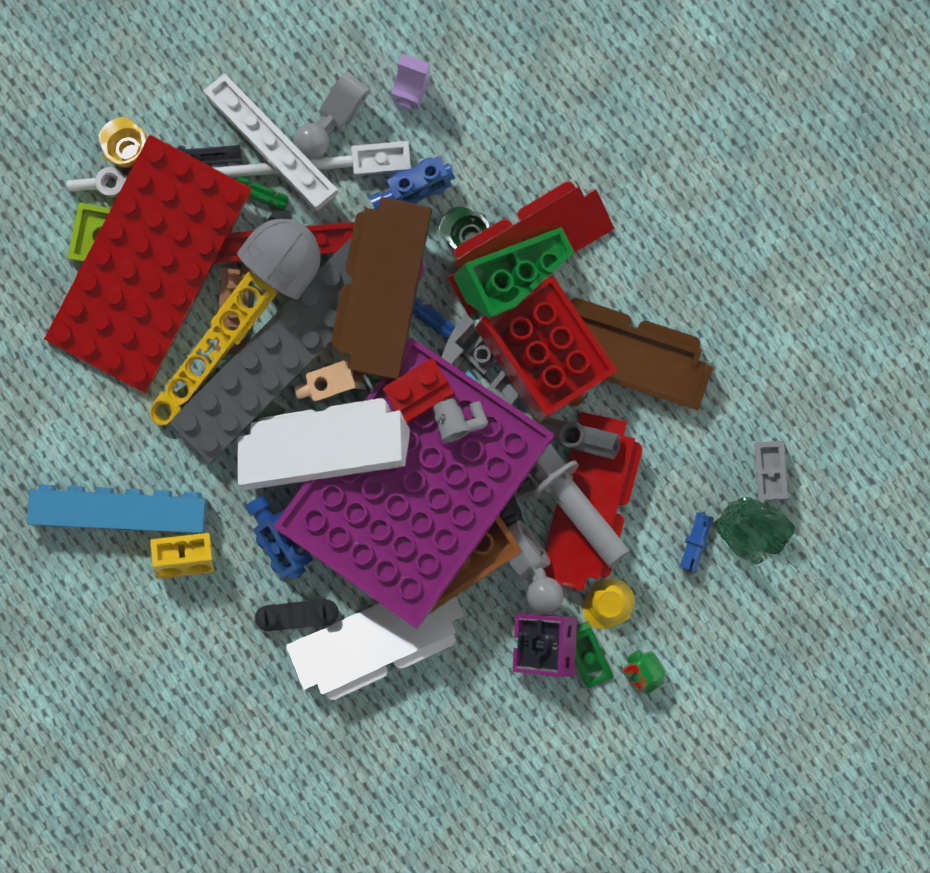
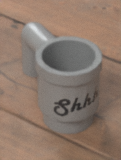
[433,399,488,443]

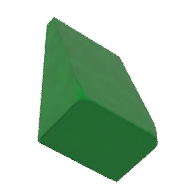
[575,621,613,689]

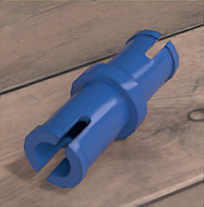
[679,512,714,573]

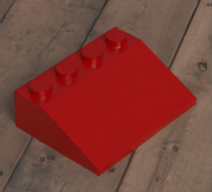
[475,275,617,424]

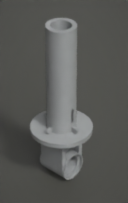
[528,444,630,567]

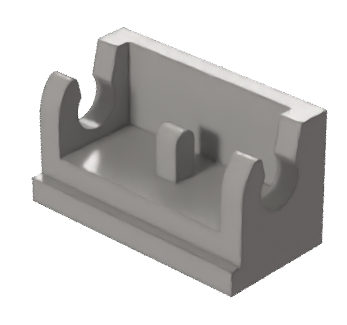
[754,440,789,501]

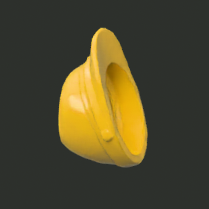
[99,117,147,168]
[583,579,635,629]

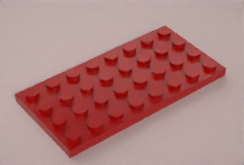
[44,134,253,393]

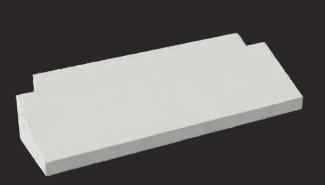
[237,398,410,491]
[287,597,465,700]

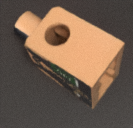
[295,360,367,404]

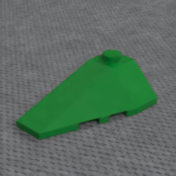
[453,227,574,318]

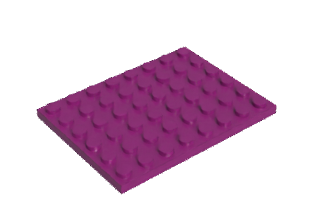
[273,337,555,630]

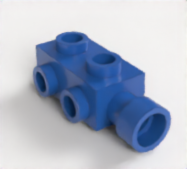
[369,156,455,210]
[244,495,313,580]

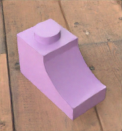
[391,54,430,111]

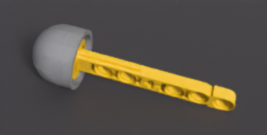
[150,219,321,425]

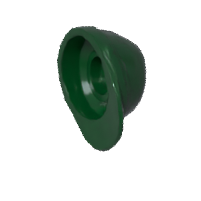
[439,207,490,252]

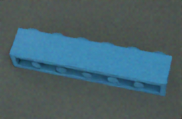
[27,484,208,534]

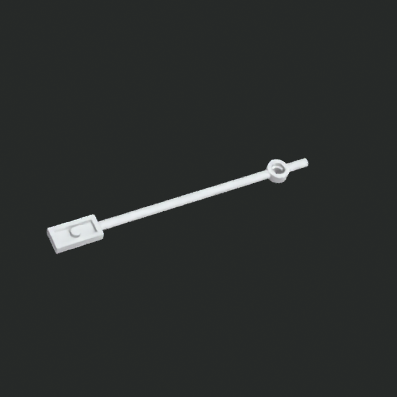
[67,141,411,198]

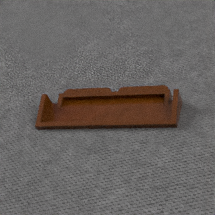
[331,196,432,380]
[570,298,713,411]

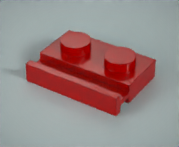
[383,357,455,425]

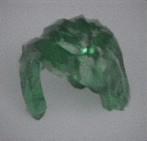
[715,497,796,564]

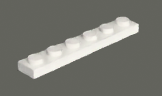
[203,73,338,212]

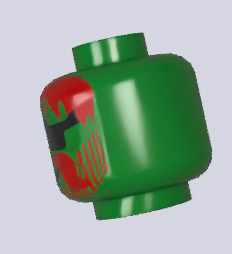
[622,649,666,695]

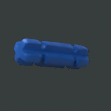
[413,297,456,339]

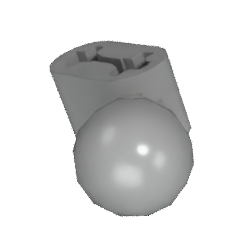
[293,71,370,159]
[508,520,564,614]

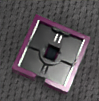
[512,613,577,677]

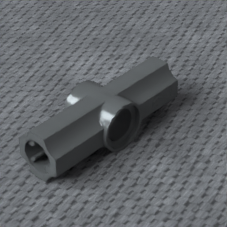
[534,417,621,460]

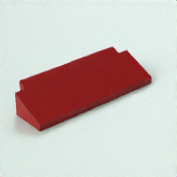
[445,181,615,316]
[544,412,643,591]

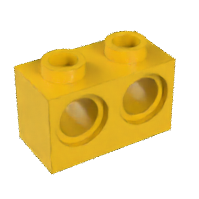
[150,533,215,579]

